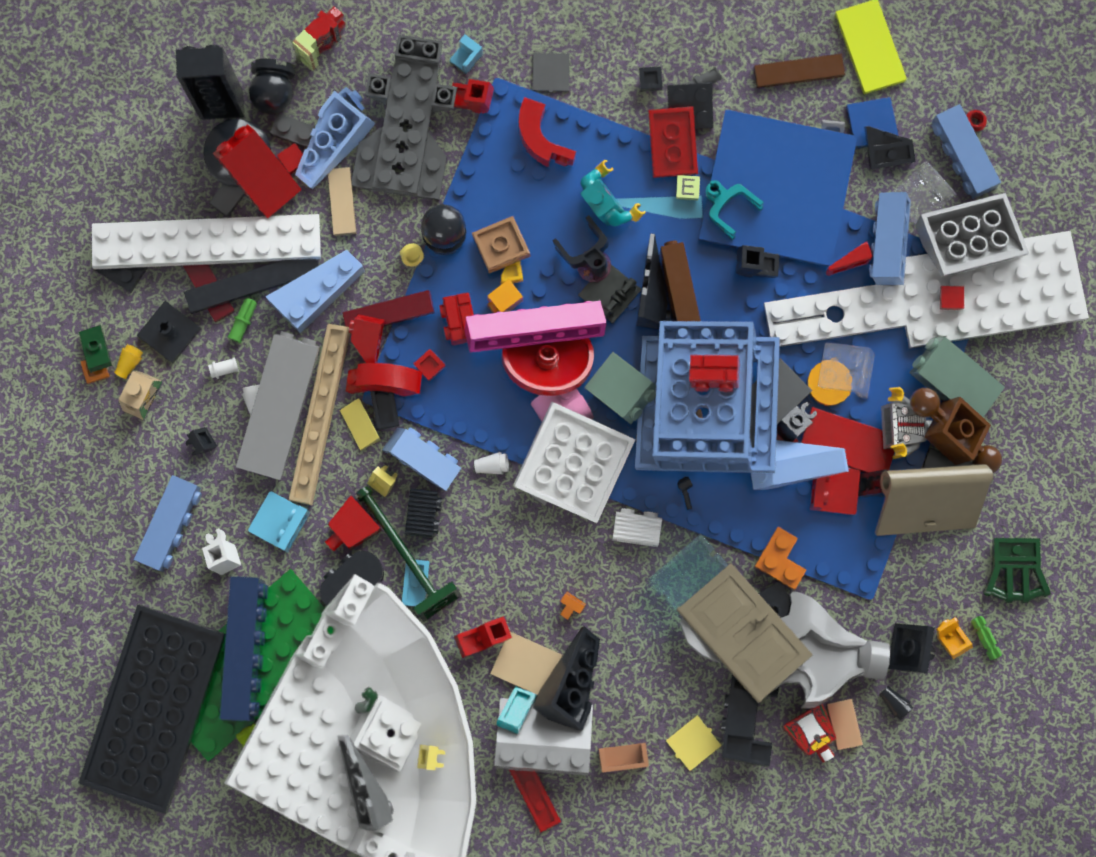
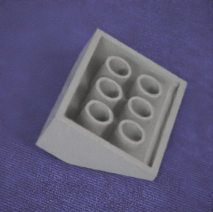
[915,193,1029,277]
[494,698,593,776]

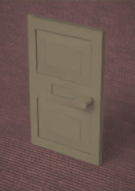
[676,563,813,703]

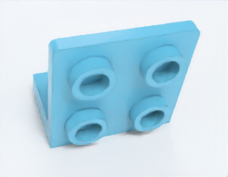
[248,491,310,553]

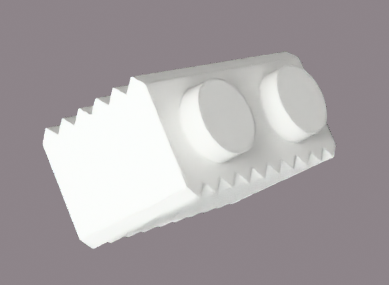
[612,508,662,547]

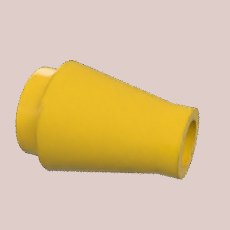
[114,344,143,379]

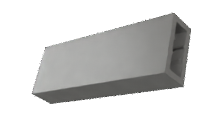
[236,331,320,480]

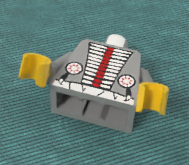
[881,387,932,459]

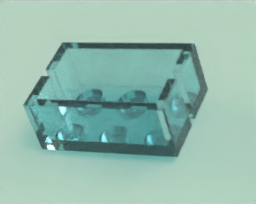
[647,534,728,616]

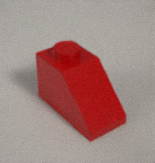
[348,314,385,363]

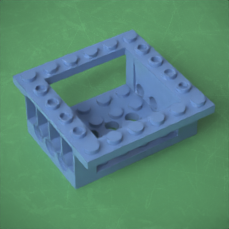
[635,321,780,473]

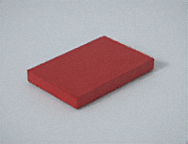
[648,107,698,178]

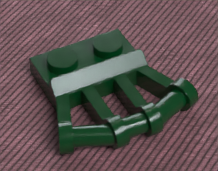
[983,538,1051,603]

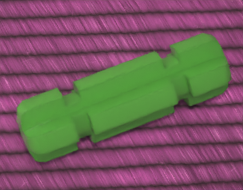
[971,616,1002,660]

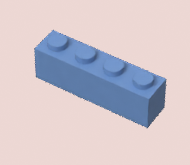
[932,104,1001,199]
[869,192,911,285]
[134,475,202,572]

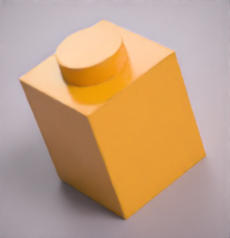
[487,279,523,314]

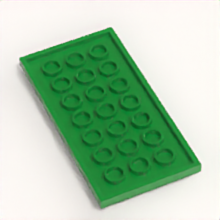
[191,569,333,762]

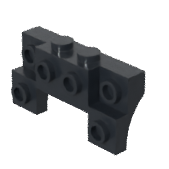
[721,674,779,767]

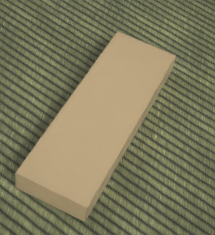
[328,167,357,236]

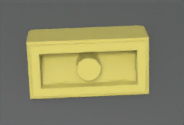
[340,398,381,450]

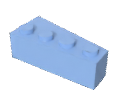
[266,250,365,333]

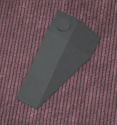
[337,735,394,831]

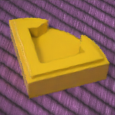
[501,261,523,285]

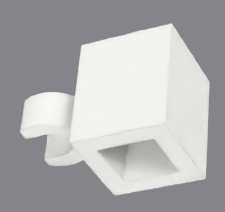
[202,528,241,575]

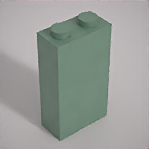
[910,336,1005,417]

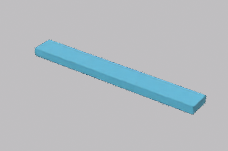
[616,196,703,219]

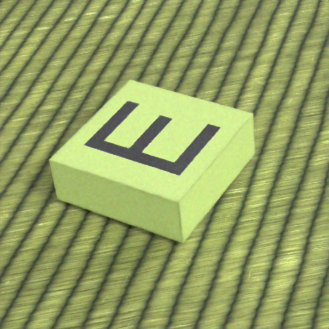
[676,175,700,200]

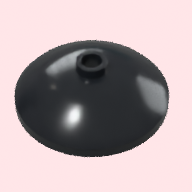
[203,119,271,187]

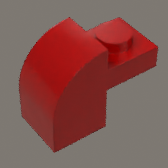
[452,79,494,113]
[454,616,512,658]

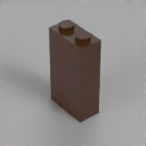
[659,240,701,321]

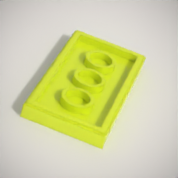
[835,0,907,95]

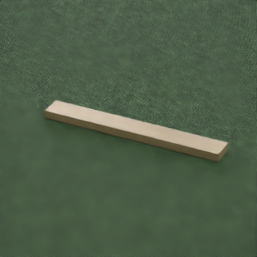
[288,324,350,506]

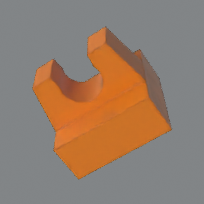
[560,592,586,620]

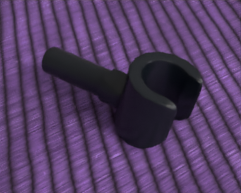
[677,477,693,510]

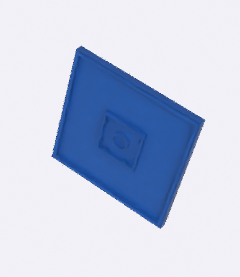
[699,109,858,267]

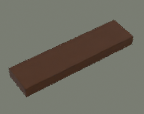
[754,53,845,89]

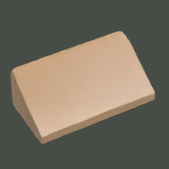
[827,699,863,750]

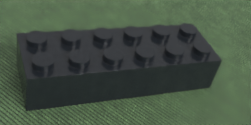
[175,45,245,120]

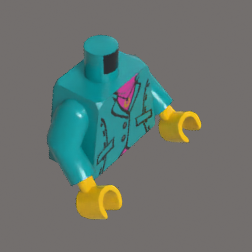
[580,160,646,226]

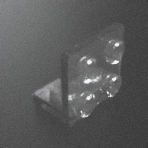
[892,160,956,225]
[818,343,875,398]

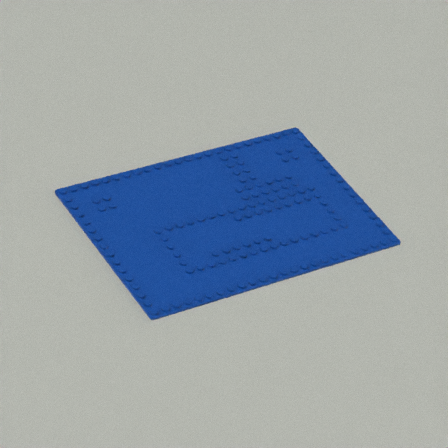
[362,78,969,600]

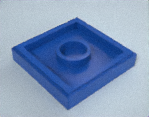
[846,97,899,149]

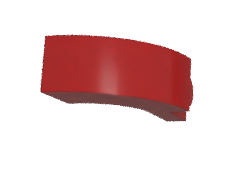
[346,363,422,397]

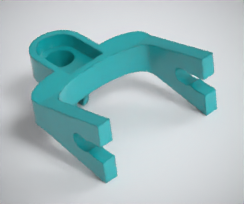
[706,180,764,240]

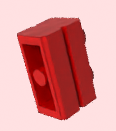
[439,292,474,345]
[689,355,740,392]

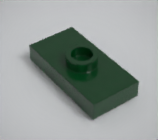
[79,325,112,373]

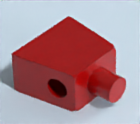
[324,496,382,552]

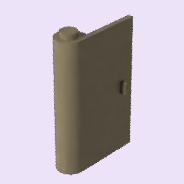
[875,464,993,536]

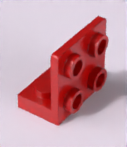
[810,468,860,515]

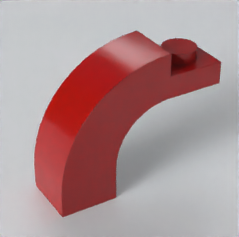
[519,97,576,167]

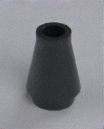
[879,686,914,721]

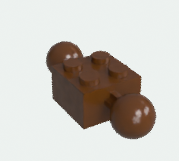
[910,388,1002,473]

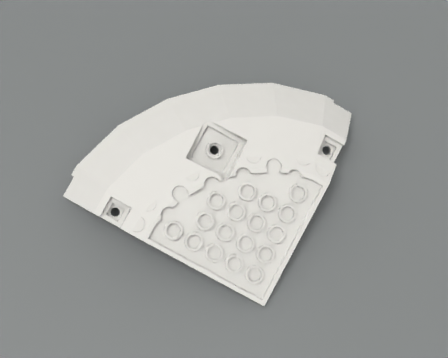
[225,575,476,857]

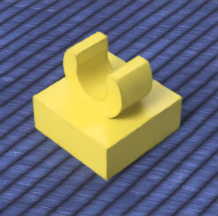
[367,466,397,497]
[417,744,445,770]

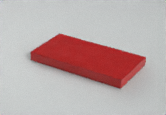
[801,407,895,473]

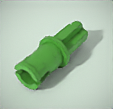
[227,298,257,343]

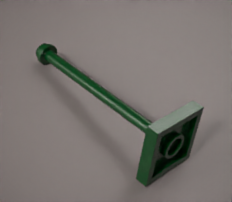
[356,486,462,622]

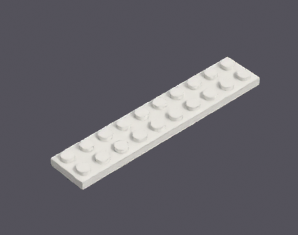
[92,214,321,269]

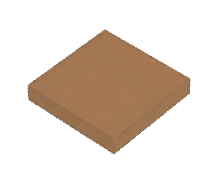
[472,216,531,274]

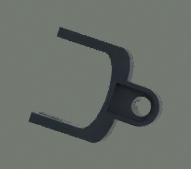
[552,215,609,277]

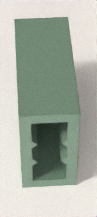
[584,352,656,424]

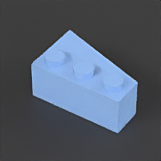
[382,428,461,491]

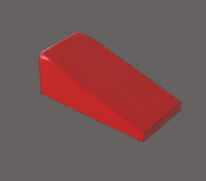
[826,242,873,276]

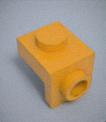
[936,618,973,659]

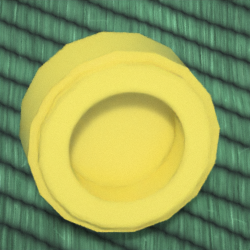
[400,243,424,267]

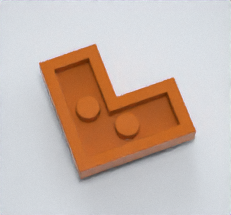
[754,527,806,590]

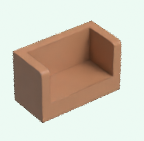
[598,743,649,773]

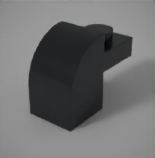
[736,245,779,278]

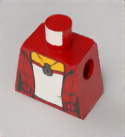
[782,704,836,763]

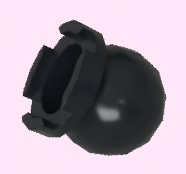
[249,58,296,115]
[420,204,467,256]

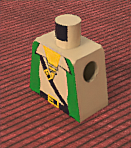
[119,371,162,420]

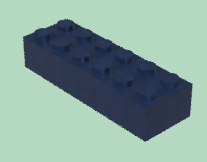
[220,576,268,721]

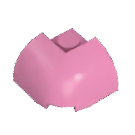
[531,388,594,421]

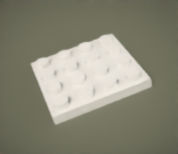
[513,402,635,523]

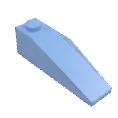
[295,91,375,189]
[751,440,848,490]

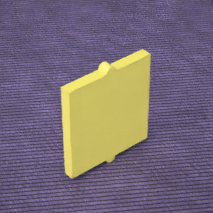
[666,715,722,771]

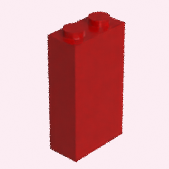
[213,124,302,219]

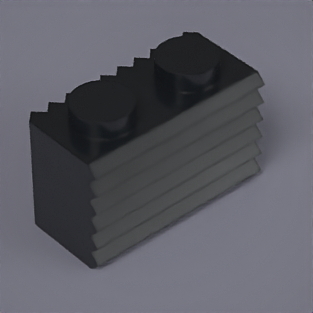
[405,489,442,539]

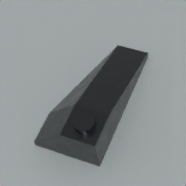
[636,233,671,329]
[533,626,600,731]

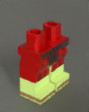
[292,6,346,71]

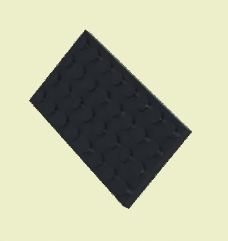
[78,604,226,814]

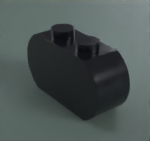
[320,551,384,606]

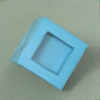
[450,34,483,74]

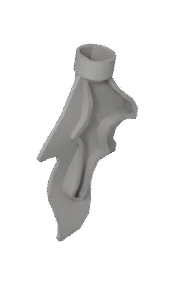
[679,592,890,708]

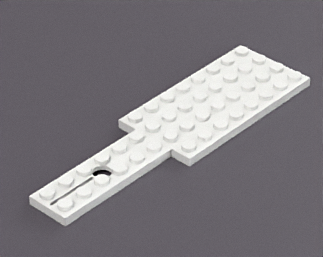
[763,231,1089,349]

